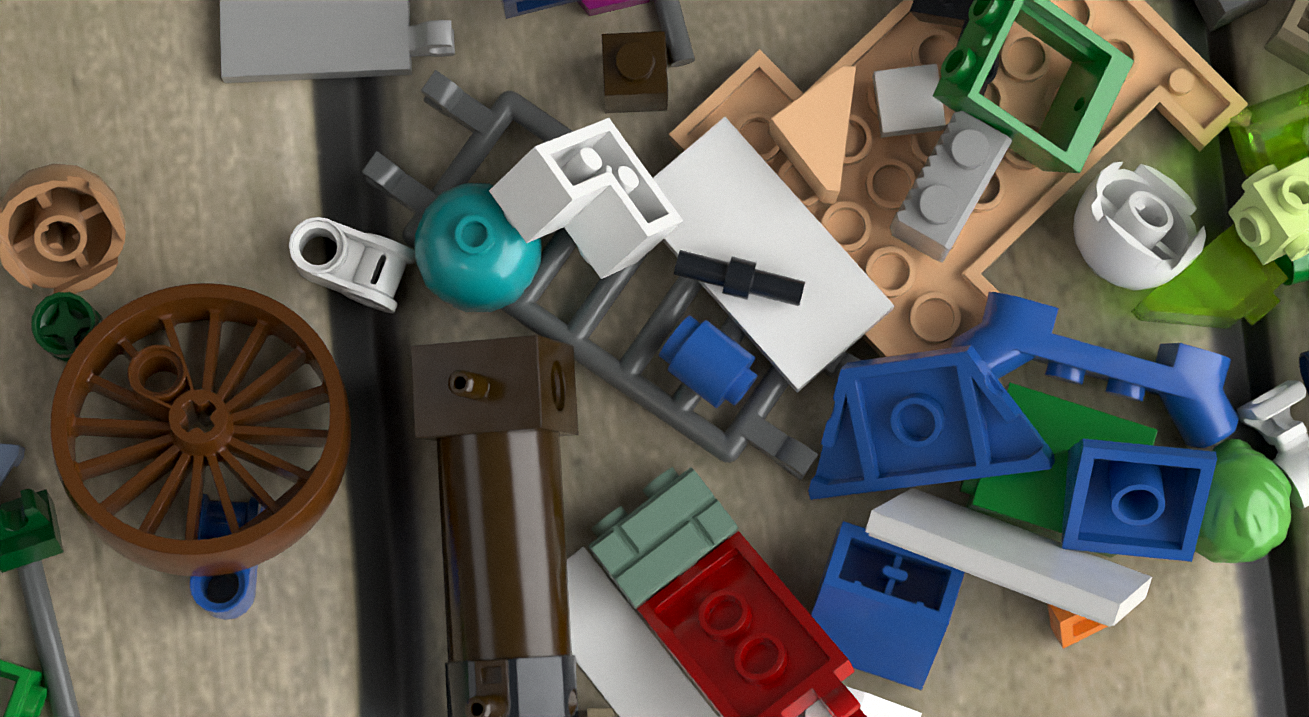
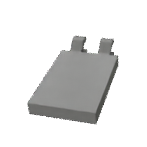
[220,0,455,83]

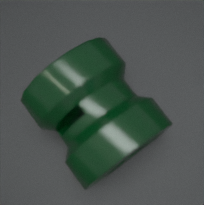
[31,292,103,363]

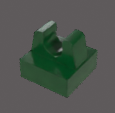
[0,489,64,573]

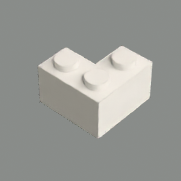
[489,118,683,279]

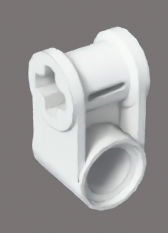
[289,217,415,313]

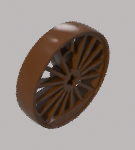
[50,283,351,577]

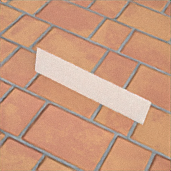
[567,546,718,717]

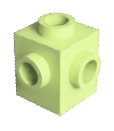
[1228,157,1309,265]

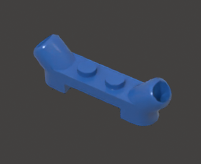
[951,292,1239,449]

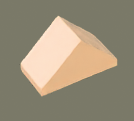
[768,65,856,204]

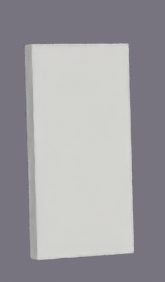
[653,117,894,392]
[865,488,1152,627]

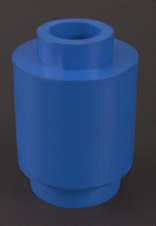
[659,315,758,408]

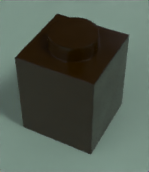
[602,31,668,114]

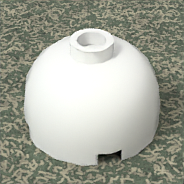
[1073,162,1206,291]

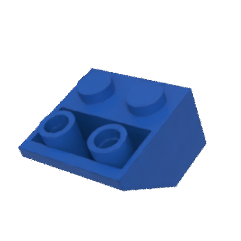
[810,521,965,691]

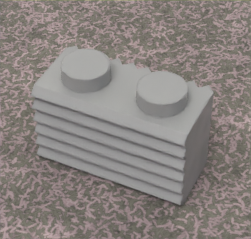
[890,111,1012,263]

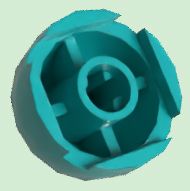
[414,183,541,312]

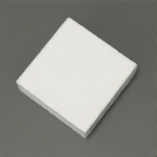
[872,64,946,138]

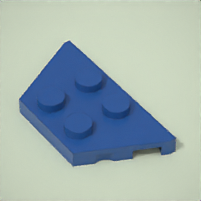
[808,345,1055,500]

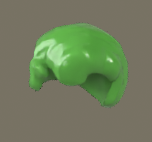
[1195,438,1292,563]

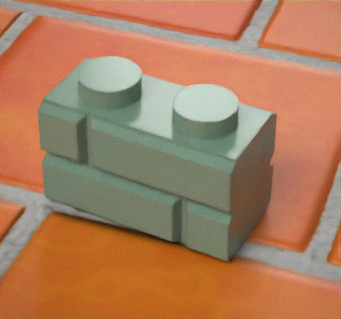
[588,467,739,610]

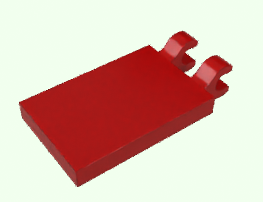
[637,531,867,717]

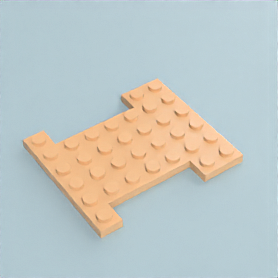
[668,0,1248,358]

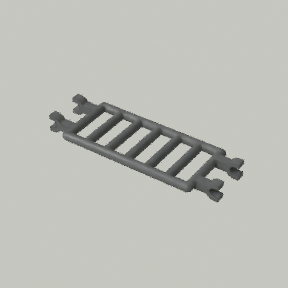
[362,70,861,481]

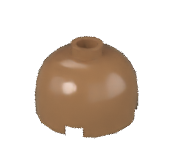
[0,164,126,294]

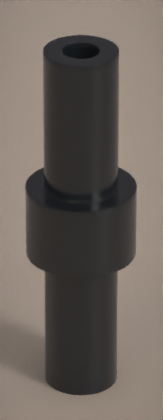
[674,250,806,306]

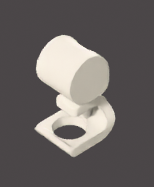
[1237,380,1309,510]

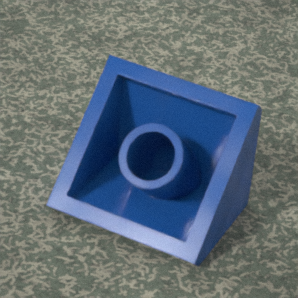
[1061,439,1217,562]

